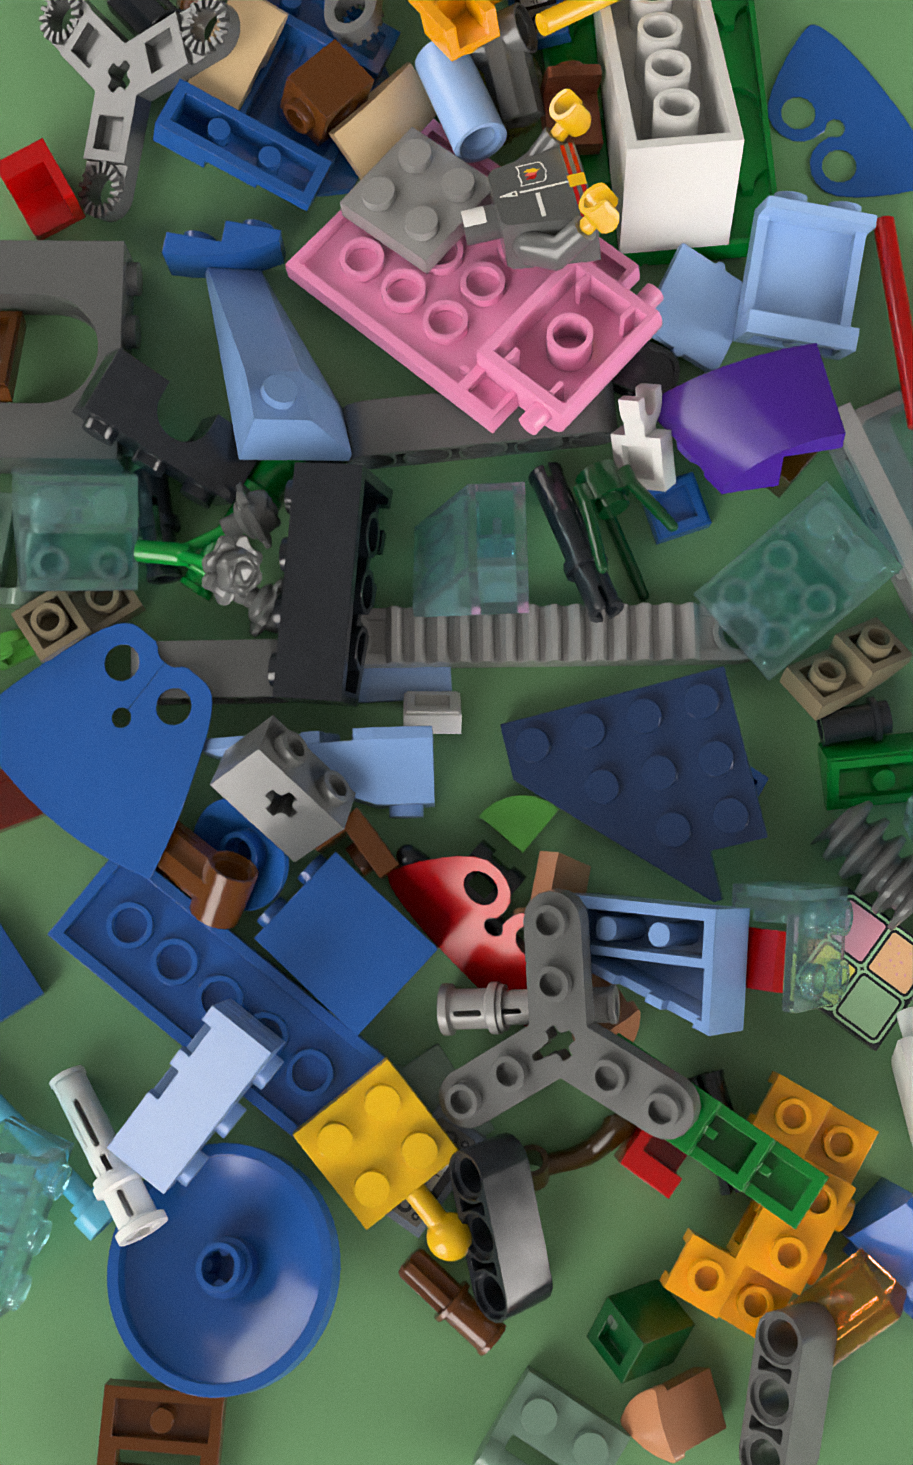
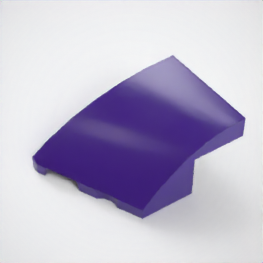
[656,343,846,494]

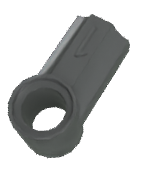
[470,3,545,130]

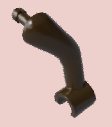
[523,1112,637,1191]

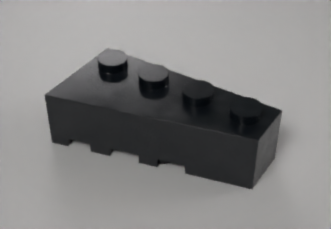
[268,462,393,707]

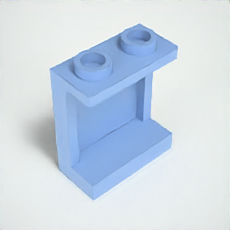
[733,191,877,360]

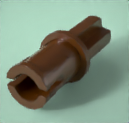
[398,1248,506,1356]

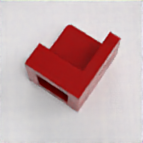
[0,138,86,240]
[614,1127,687,1199]

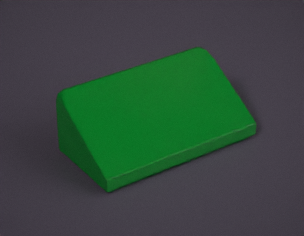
[818,732,913,810]

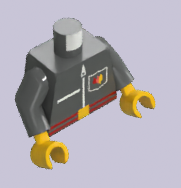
[460,89,619,271]

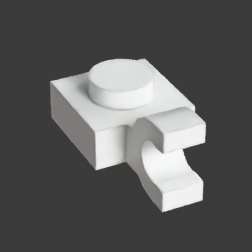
[611,383,676,492]

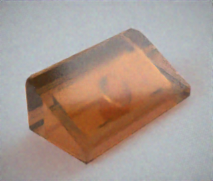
[786,1248,907,1367]

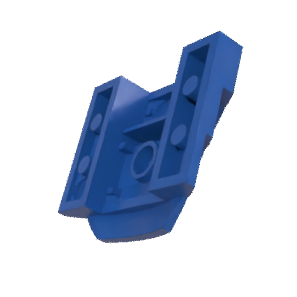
[153,0,401,211]

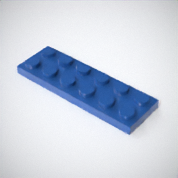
[47,860,393,1139]

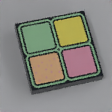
[785,887,913,1051]

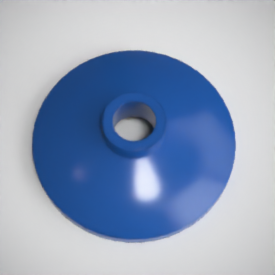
[194,798,289,911]

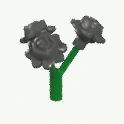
[134,482,284,637]

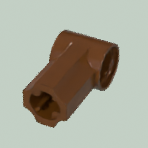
[156,820,259,929]

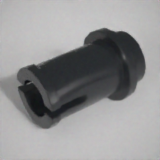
[816,696,893,747]

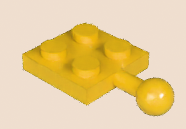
[293,1057,472,1261]

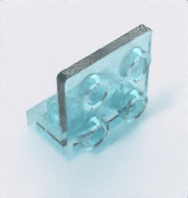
[732,880,853,1014]

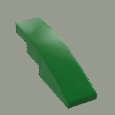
[617,1033,830,1229]

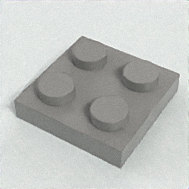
[340,127,492,274]

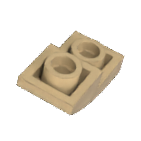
[188,0,289,111]
[328,62,437,180]

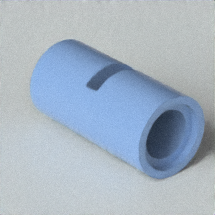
[415,41,507,163]

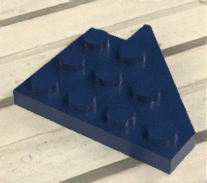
[500,666,768,902]

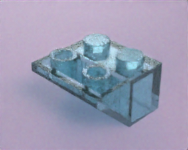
[12,468,138,592]
[413,482,529,617]

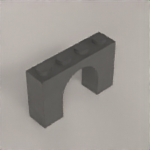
[0,240,143,475]

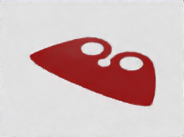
[387,856,528,1027]

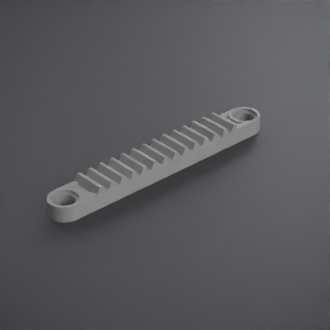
[360,602,769,668]

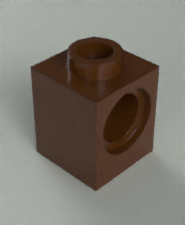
[280,39,374,147]

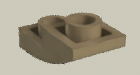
[11,559,146,663]
[779,617,913,721]

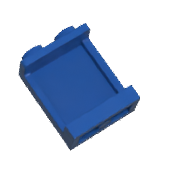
[254,852,439,1036]

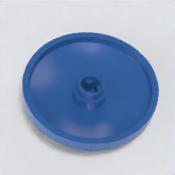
[107,1143,341,1398]

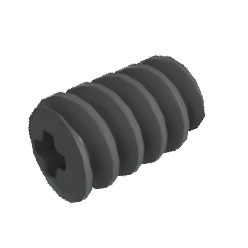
[810,800,913,931]

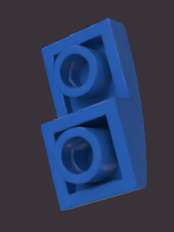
[162,219,286,278]

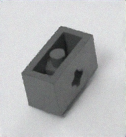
[210,715,356,862]

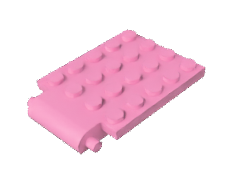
[285,119,664,435]

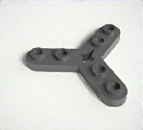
[439,888,701,1139]

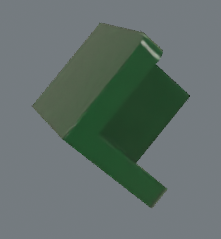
[586,1280,695,1384]

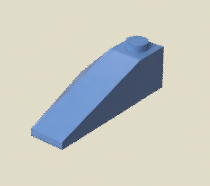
[205,267,352,461]
[202,726,435,819]

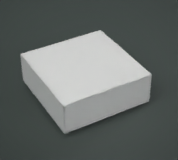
[403,691,462,734]

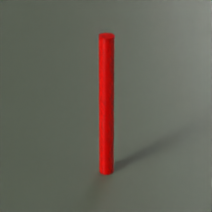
[873,216,913,430]

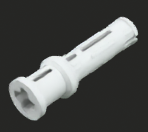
[49,1065,168,1246]

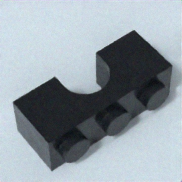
[72,348,257,509]

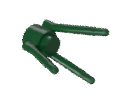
[573,459,678,601]

